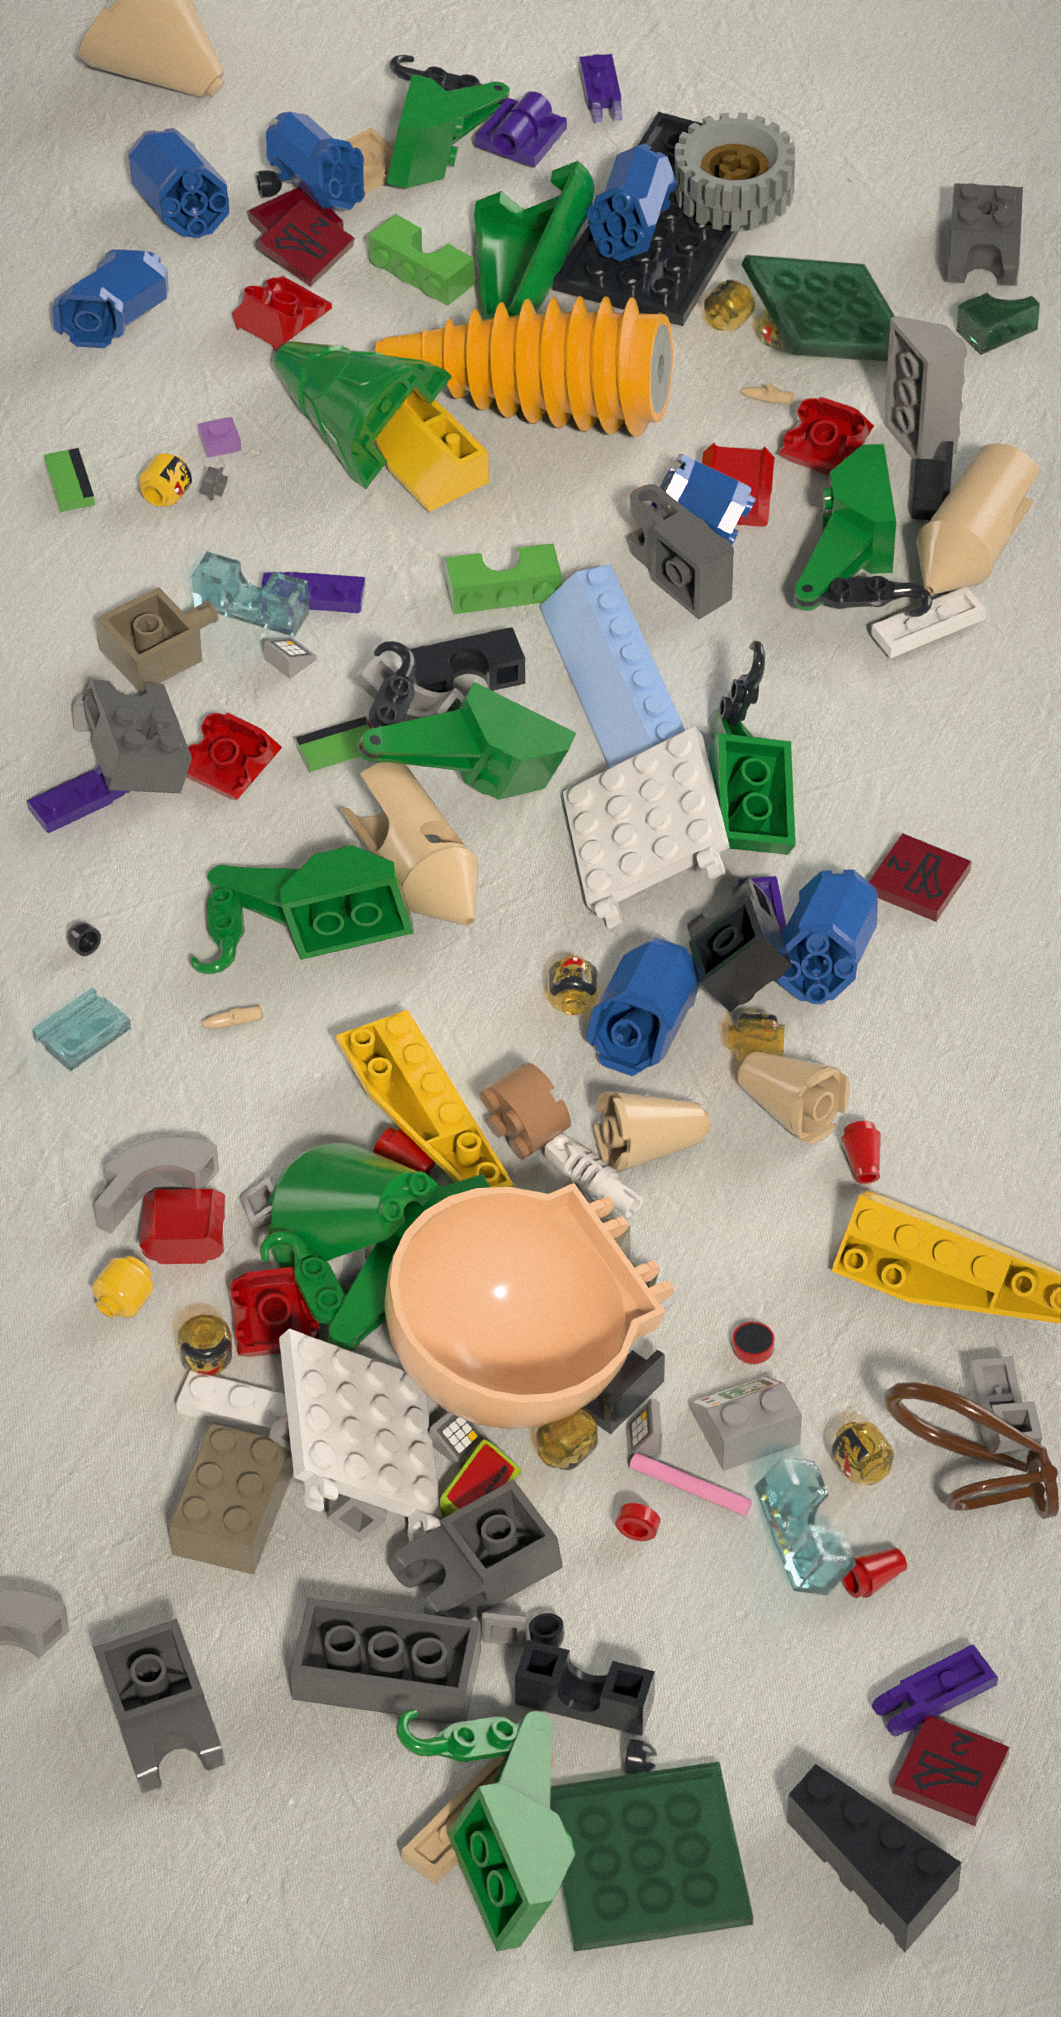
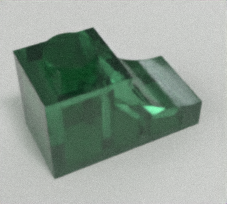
[956,293,1040,355]

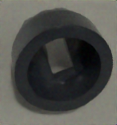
[256,170,282,198]
[66,922,101,956]
[529,1613,565,1647]
[624,1739,658,1776]

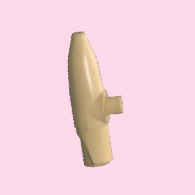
[741,383,795,405]
[201,1005,262,1028]

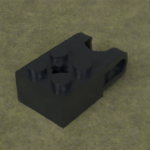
[687,877,792,1012]

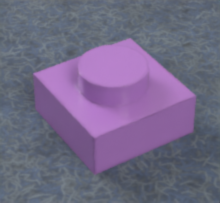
[197,417,242,458]

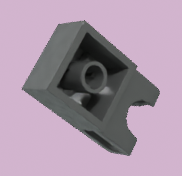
[948,183,1023,286]
[629,484,734,620]
[84,680,192,794]
[390,1480,563,1620]
[93,1619,226,1793]

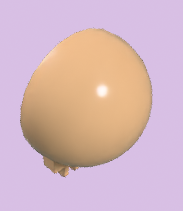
[385,1183,675,1429]

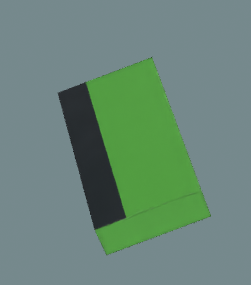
[44,448,95,512]
[295,716,370,772]

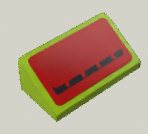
[440,1439,521,1517]

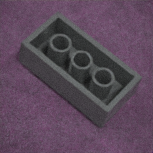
[290,1598,481,1723]

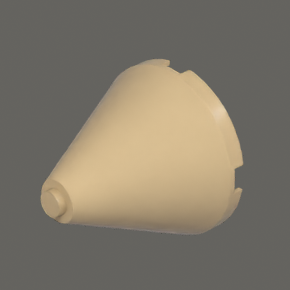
[78,0,225,98]

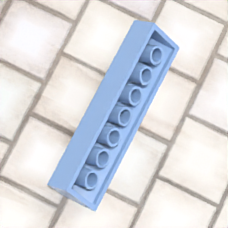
[540,564,686,769]

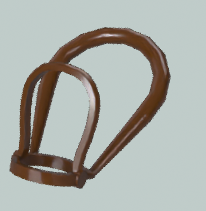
[884,1382,1059,1519]

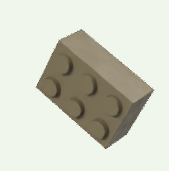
[169,1423,293,1575]

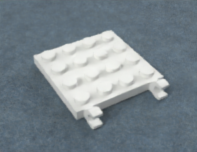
[562,726,730,929]
[279,1329,442,1542]

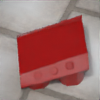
[232,276,332,351]
[778,397,874,475]
[702,442,775,527]
[186,712,282,800]
[139,1189,225,1264]
[229,1267,320,1357]

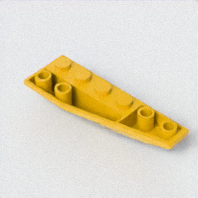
[374,390,489,512]
[336,1009,514,1188]
[831,1190,1061,1324]

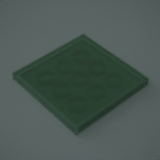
[741,255,895,361]
[550,1761,753,1952]

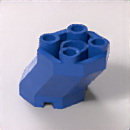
[266,111,365,211]
[128,128,230,238]
[587,144,677,262]
[52,249,169,348]
[651,454,755,545]
[778,869,878,1004]
[586,937,700,1076]

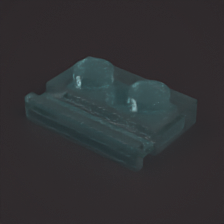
[32,987,131,1072]

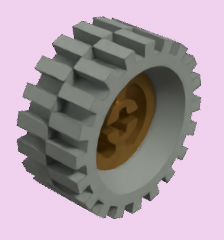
[674,112,796,231]

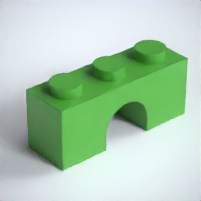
[368,214,475,306]
[445,543,562,615]

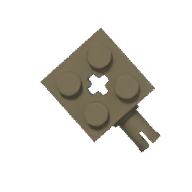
[97,587,219,693]

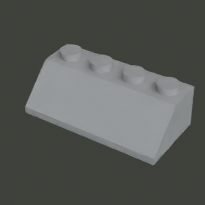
[884,316,967,462]

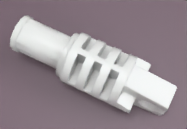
[544,1134,643,1218]

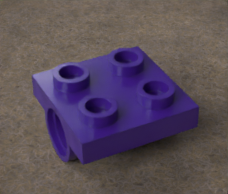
[475,91,567,168]

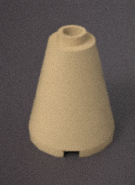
[737,1051,850,1144]
[594,1091,711,1172]

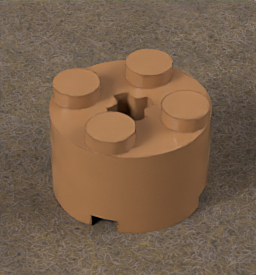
[479,1062,571,1160]

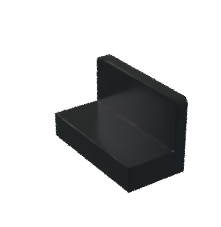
[912,441,954,520]
[578,1350,665,1434]

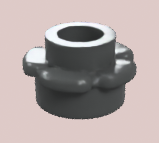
[200,466,228,501]

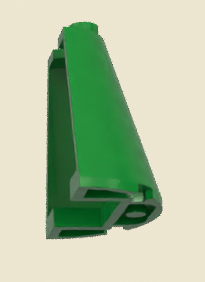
[267,1143,441,1268]

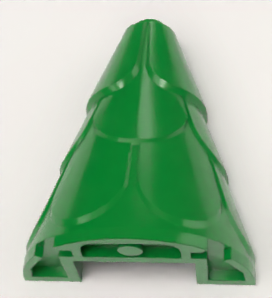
[474,160,595,320]
[274,341,452,489]

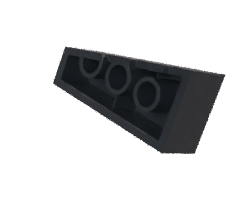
[787,1764,962,1952]

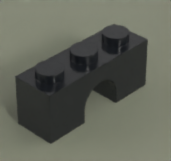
[410,627,526,693]
[515,1640,655,1736]

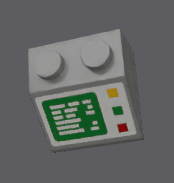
[689,1376,802,1471]

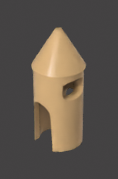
[917,443,1040,595]
[341,762,479,926]

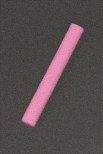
[630,1452,752,1516]

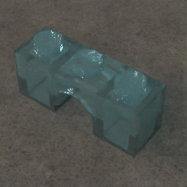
[191,551,310,637]
[754,1456,856,1596]

